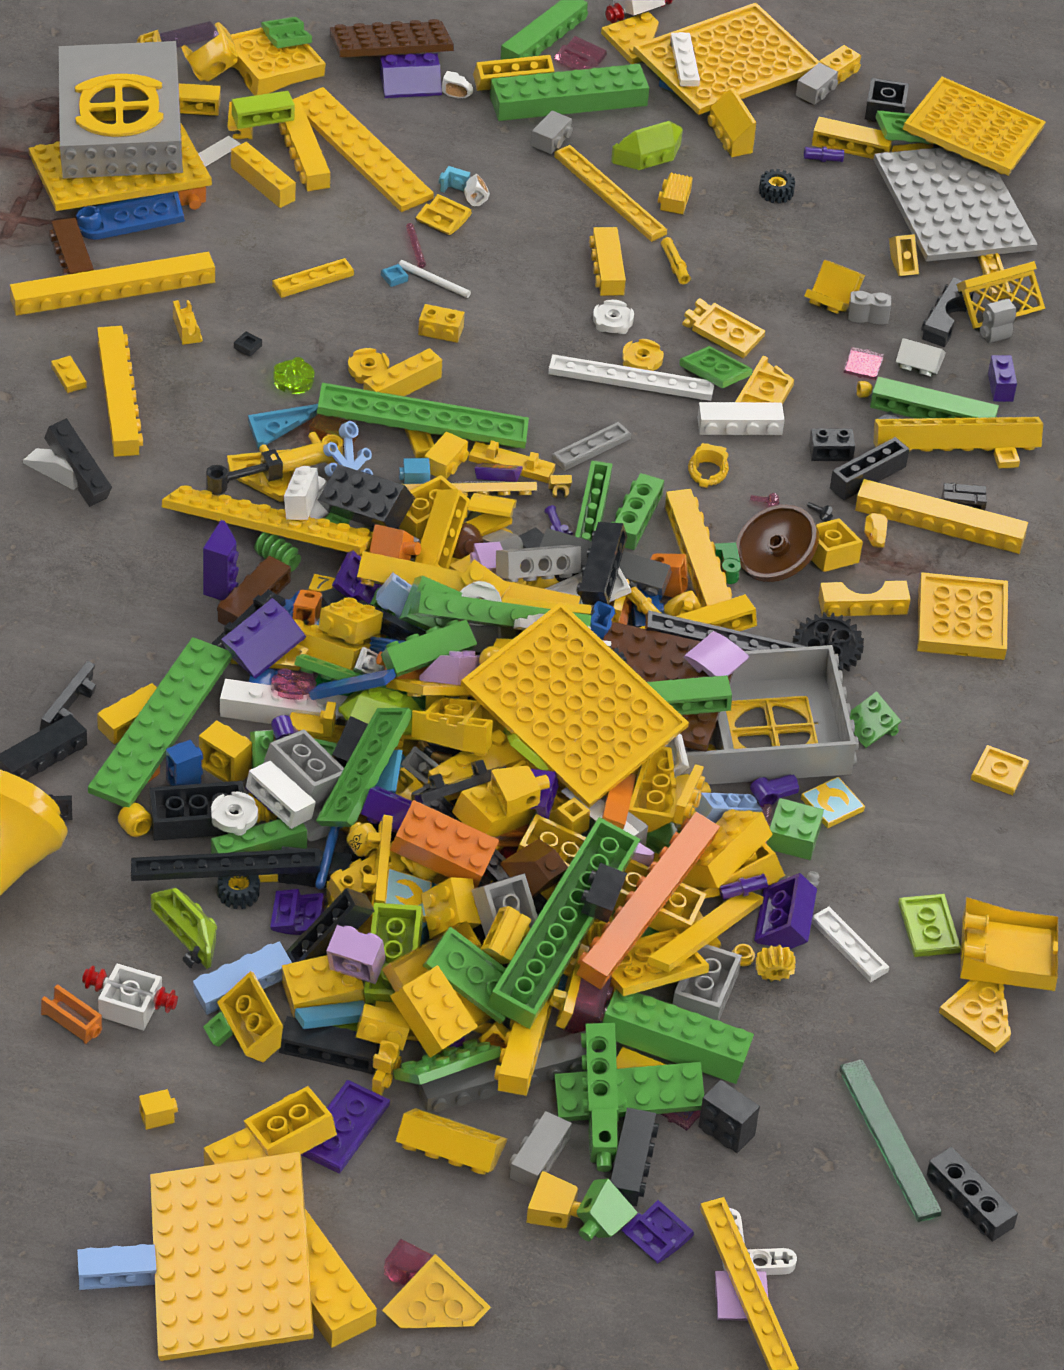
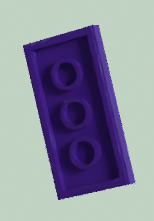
[301,1080,390,1174]

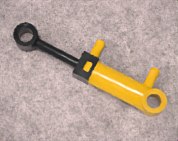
[206,432,343,495]

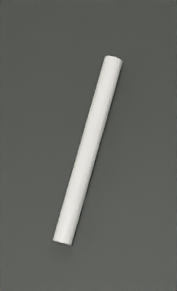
[399,260,471,298]

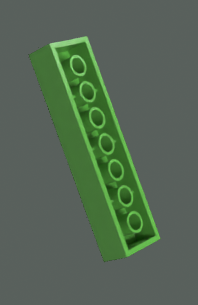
[490,64,649,121]

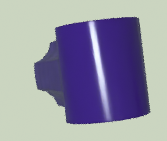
[271,715,299,740]
[750,774,799,808]

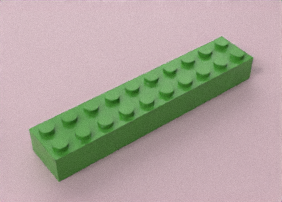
[487,817,641,1029]

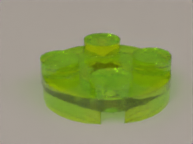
[273,357,315,394]

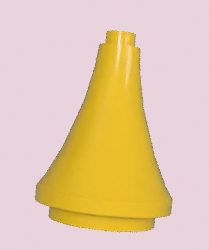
[0,770,68,896]

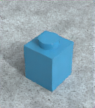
[399,458,430,484]

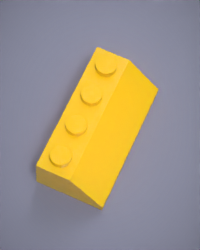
[396,1108,507,1175]

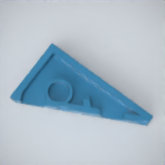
[248,404,318,449]

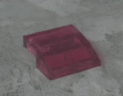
[554,36,607,70]

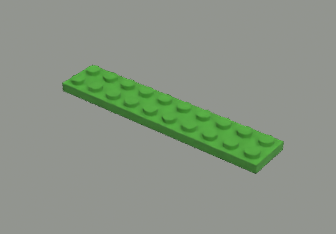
[317,383,529,449]
[88,637,232,807]

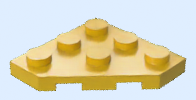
[601,12,659,64]
[227,449,295,502]
[673,764,706,831]
[939,980,1011,1053]
[382,1254,491,1329]

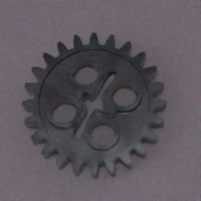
[793,612,864,672]

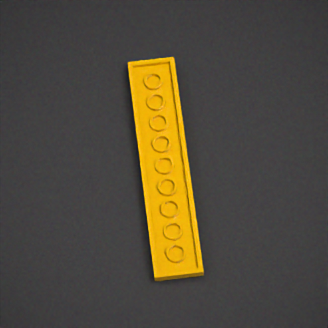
[292,87,434,212]
[161,485,373,555]

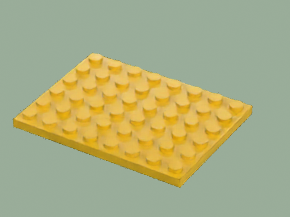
[633,3,822,115]
[29,123,212,211]
[461,602,689,808]
[150,1152,314,1361]

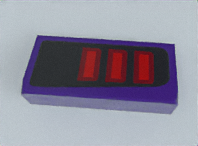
[474,463,523,482]

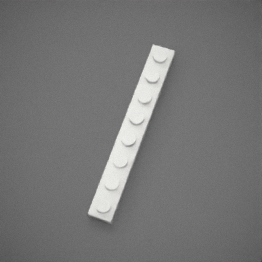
[548,354,715,401]

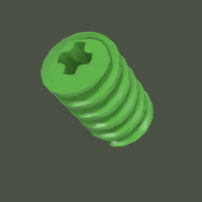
[254,532,301,572]

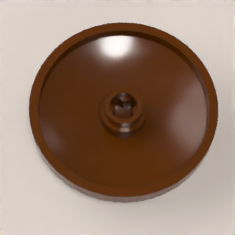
[736,504,819,582]

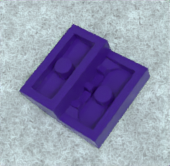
[332,551,382,604]
[270,889,326,935]
[622,1200,694,1264]

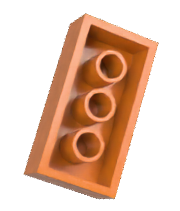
[390,800,499,888]

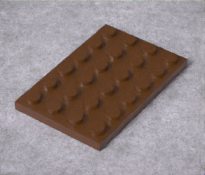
[330,19,454,57]

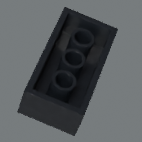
[318,464,415,529]
[150,781,244,841]

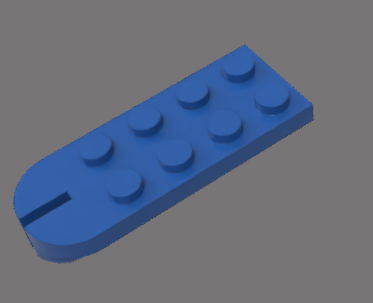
[76,191,185,240]

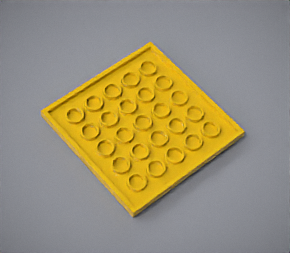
[903,77,1046,176]

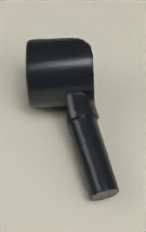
[807,502,833,522]
[183,946,202,969]

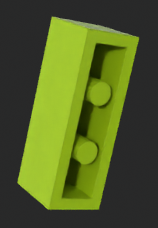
[232,91,295,129]

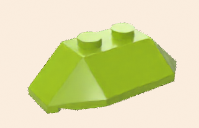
[611,121,683,170]
[338,687,422,735]
[151,888,217,969]

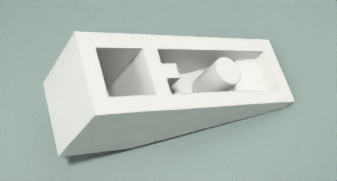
[23,448,78,490]

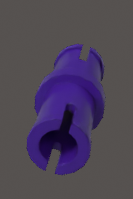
[804,146,844,162]
[719,873,768,900]

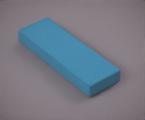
[295,1000,364,1029]

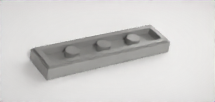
[552,422,631,471]

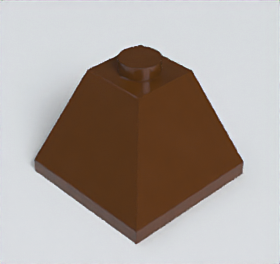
[499,838,568,899]

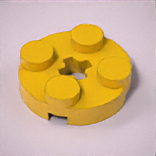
[622,339,664,371]
[348,348,389,384]

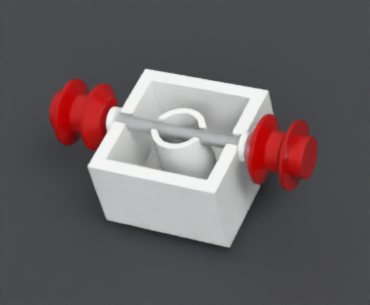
[605,0,673,23]
[82,964,178,1031]

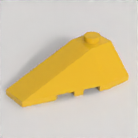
[629,746,678,832]
[690,843,785,898]

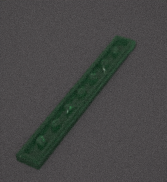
[839,1059,942,1222]

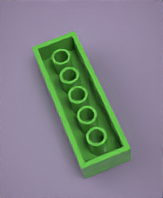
[603,989,754,1084]

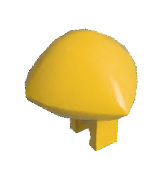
[664,591,701,616]

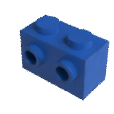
[166,739,203,786]

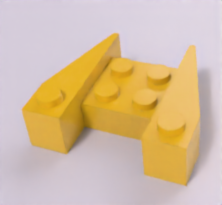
[411,695,505,755]

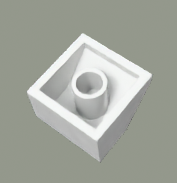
[896,338,946,376]

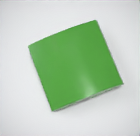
[261,17,312,48]

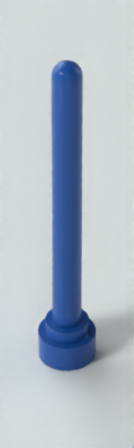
[315,827,340,889]

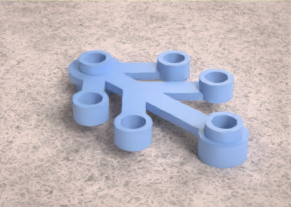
[323,421,373,477]

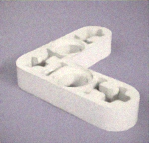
[722,1208,797,1275]

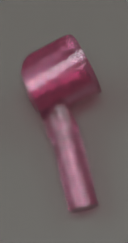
[750,493,779,508]

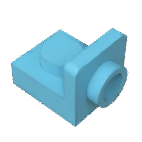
[439,166,470,193]

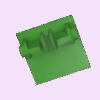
[849,691,902,748]

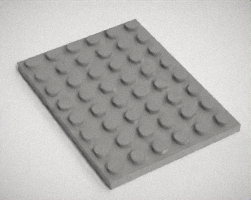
[873,147,1038,262]

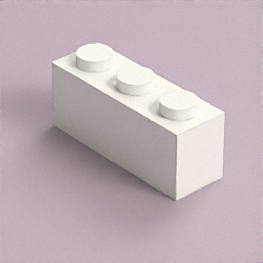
[284,466,319,520]
[246,761,316,829]

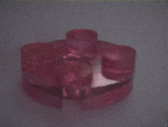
[271,669,317,700]

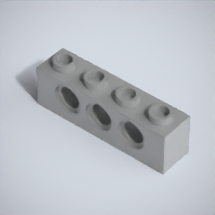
[496,545,581,582]

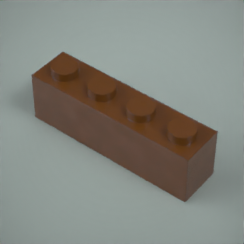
[49,218,94,275]
[217,555,291,626]

